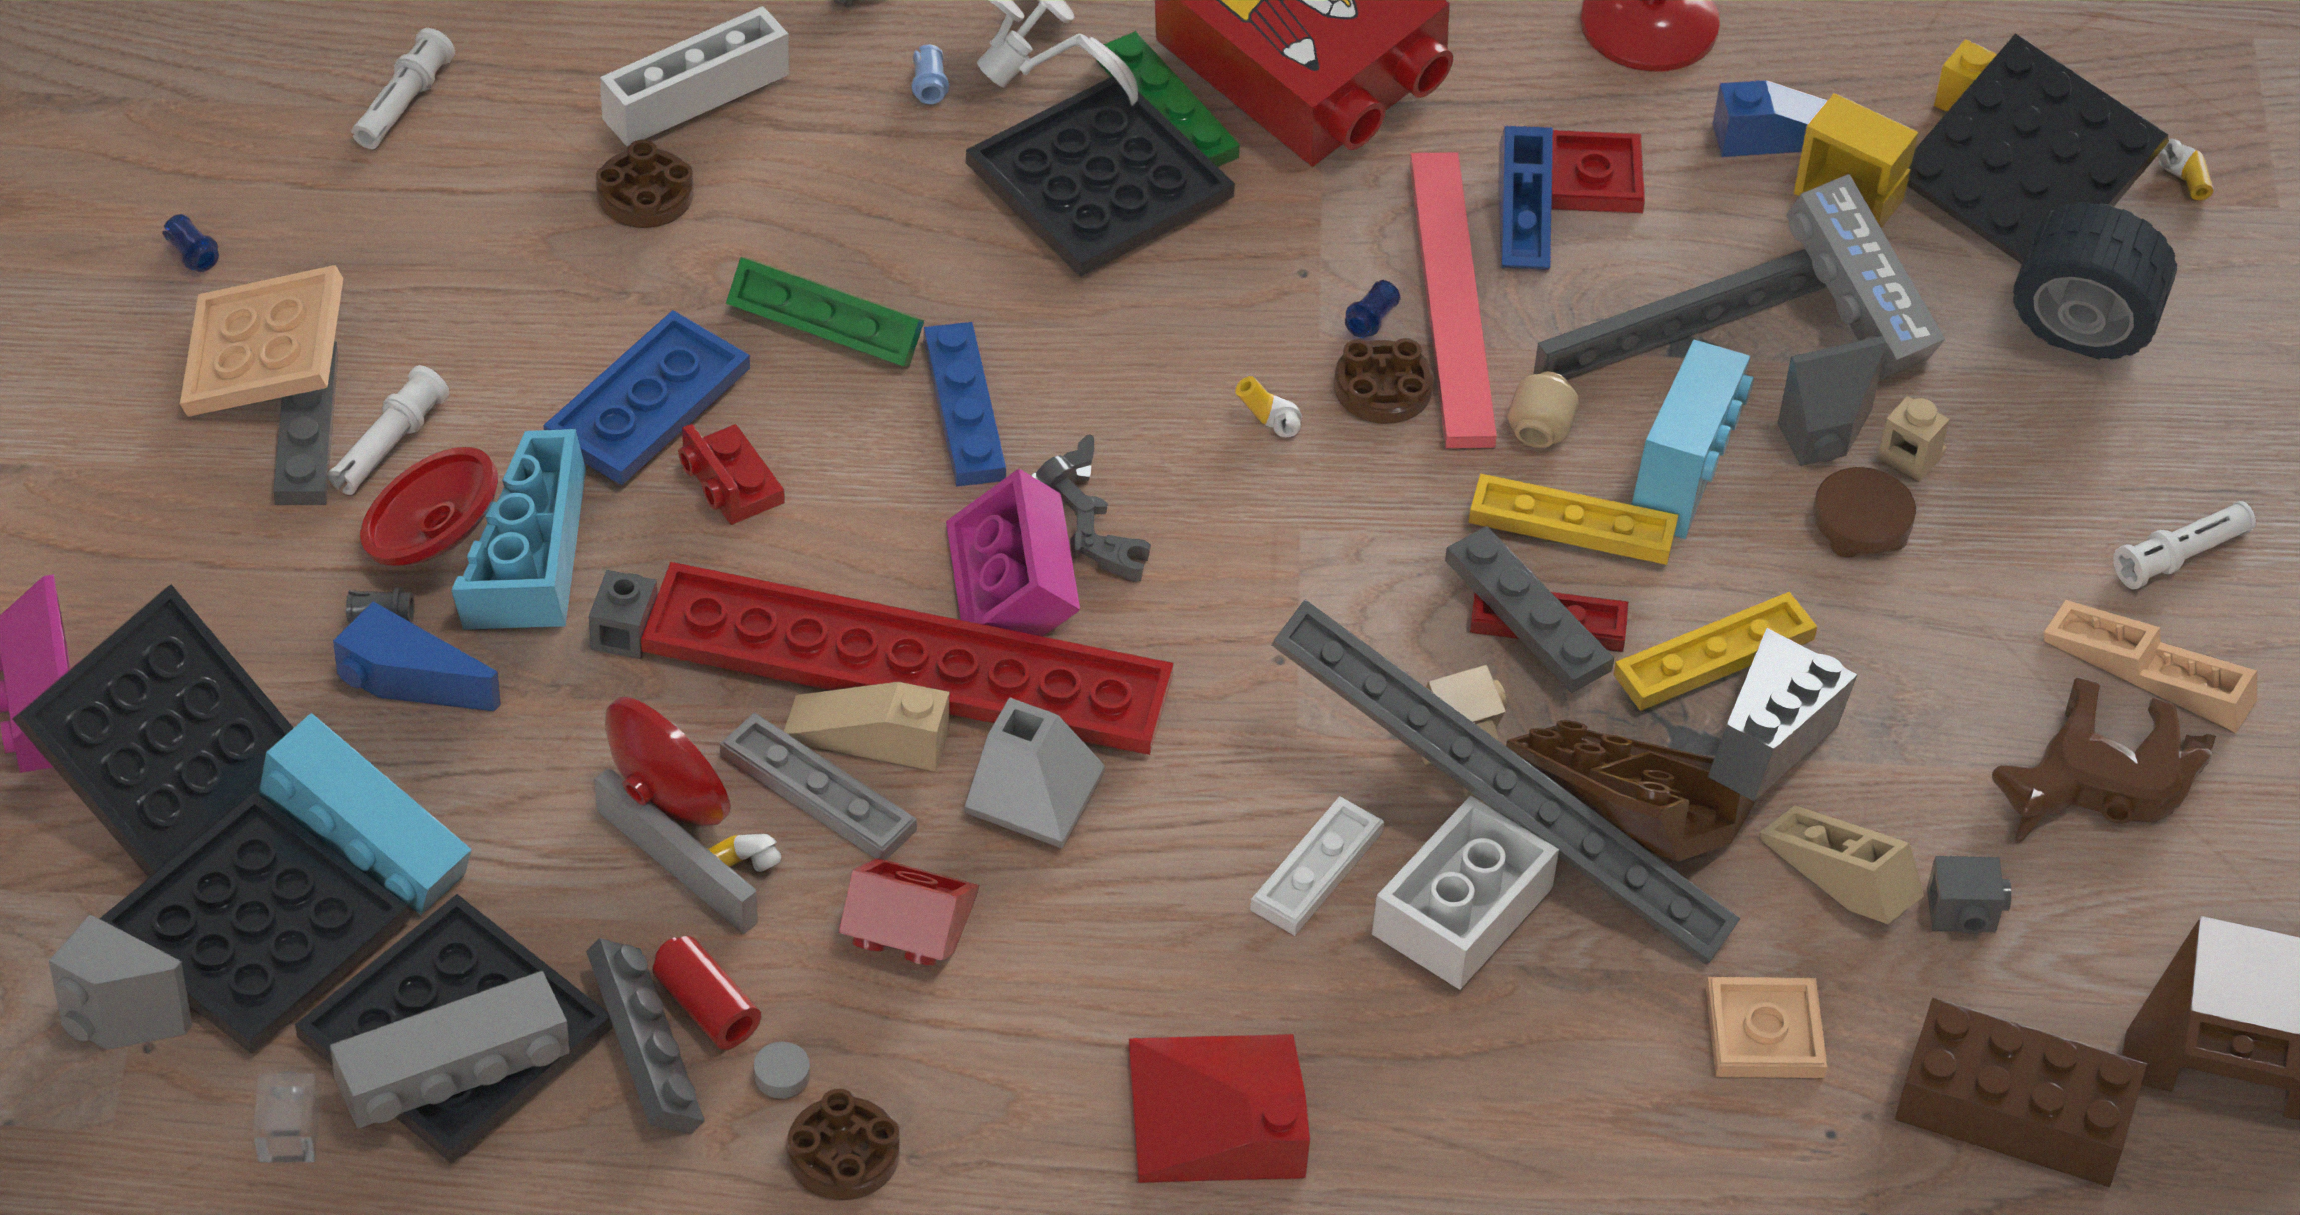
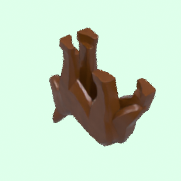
[1992,678,2216,842]

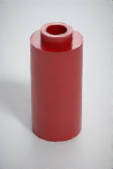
[652,936,761,1050]

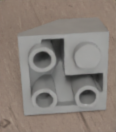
[965,697,1105,848]

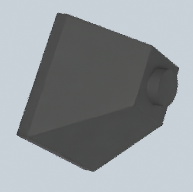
[1778,336,1887,466]

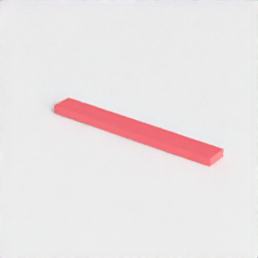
[1410,152,1497,448]

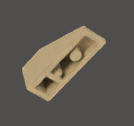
[784,682,949,772]
[1759,805,1924,924]

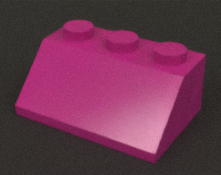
[946,468,1080,636]
[0,574,70,773]

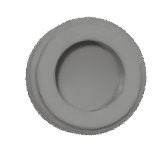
[754,1042,810,1098]

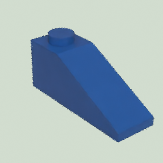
[1713,80,1827,157]
[1498,126,1553,270]
[333,601,501,711]

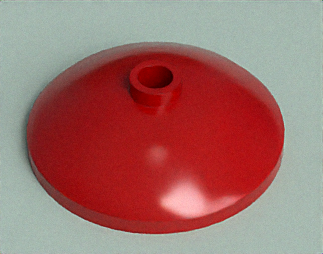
[1581,0,1720,72]
[360,447,498,566]
[605,697,731,826]

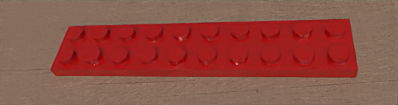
[641,562,1174,755]

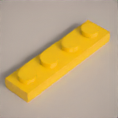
[1468,473,1678,565]
[1613,591,1817,711]

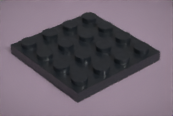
[1907,33,2169,264]
[966,76,1235,277]
[12,584,294,878]
[99,792,410,1054]
[295,894,613,1163]

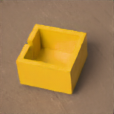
[1793,93,1919,228]

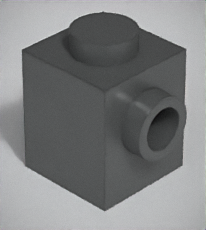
[589,570,657,659]
[1927,856,2012,934]

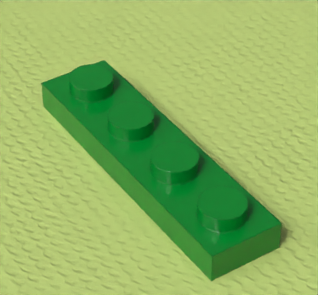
[1096,31,1240,167]
[725,257,925,367]

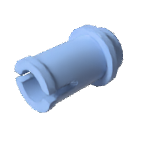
[911,45,949,104]

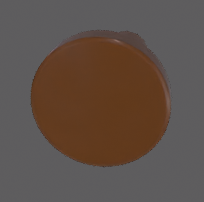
[596,139,694,228]
[1334,338,1434,424]
[1813,467,1916,557]
[787,1089,900,1200]

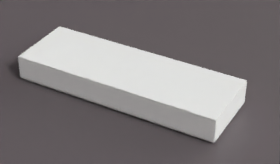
[1250,796,1384,936]

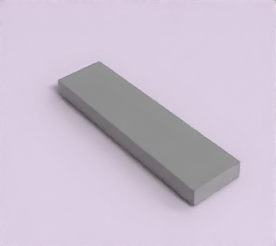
[720,712,917,860]
[594,768,758,934]

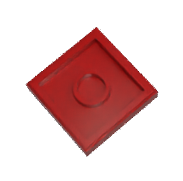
[1551,130,1645,213]

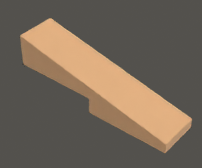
[2044,600,2257,733]

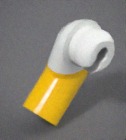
[2158,139,2214,201]
[1235,376,1302,438]
[708,834,781,872]

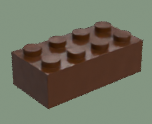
[1895,997,2147,1187]

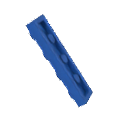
[924,322,1006,487]

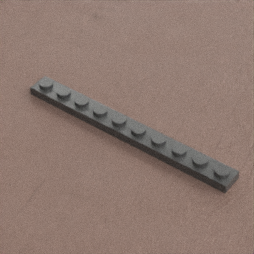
[1271,599,1740,965]

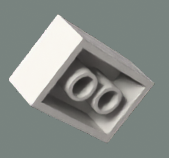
[1372,795,1559,990]

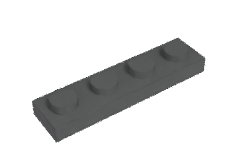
[273,342,338,505]
[1445,526,1614,693]
[586,938,705,1134]

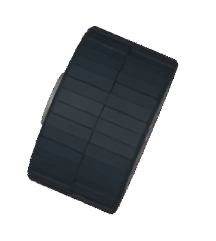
[2013,202,2177,360]

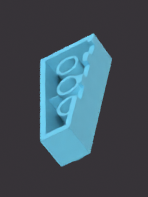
[1631,340,1754,539]
[451,429,586,630]
[259,713,472,915]

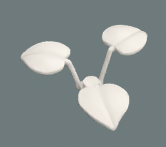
[977,0,1138,106]

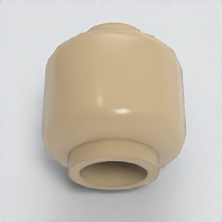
[1507,371,1579,448]

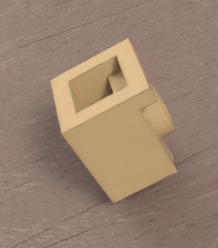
[1877,396,1950,482]

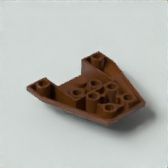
[1506,720,1758,862]
[2122,916,2300,1120]

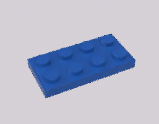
[543,310,750,485]

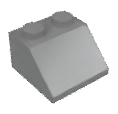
[49,915,192,1050]

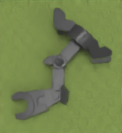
[1031,435,1151,582]

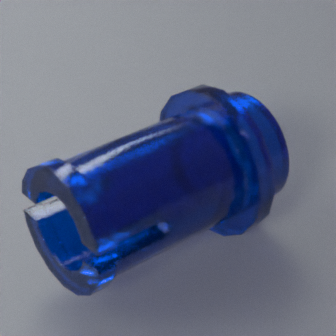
[162,214,219,272]
[1345,280,1401,338]

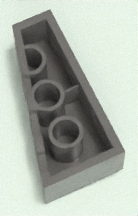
[1708,628,1857,801]

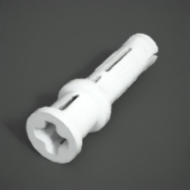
[351,28,455,149]
[328,365,450,495]
[2113,501,2256,589]

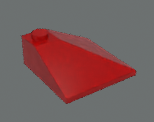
[1128,1034,1310,1183]

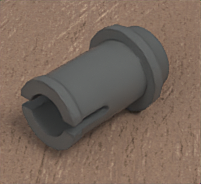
[346,587,415,623]

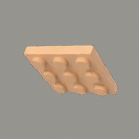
[179,265,343,417]

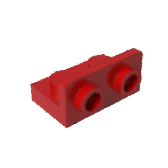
[678,423,785,525]

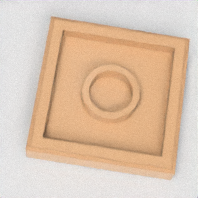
[1706,977,1827,1078]

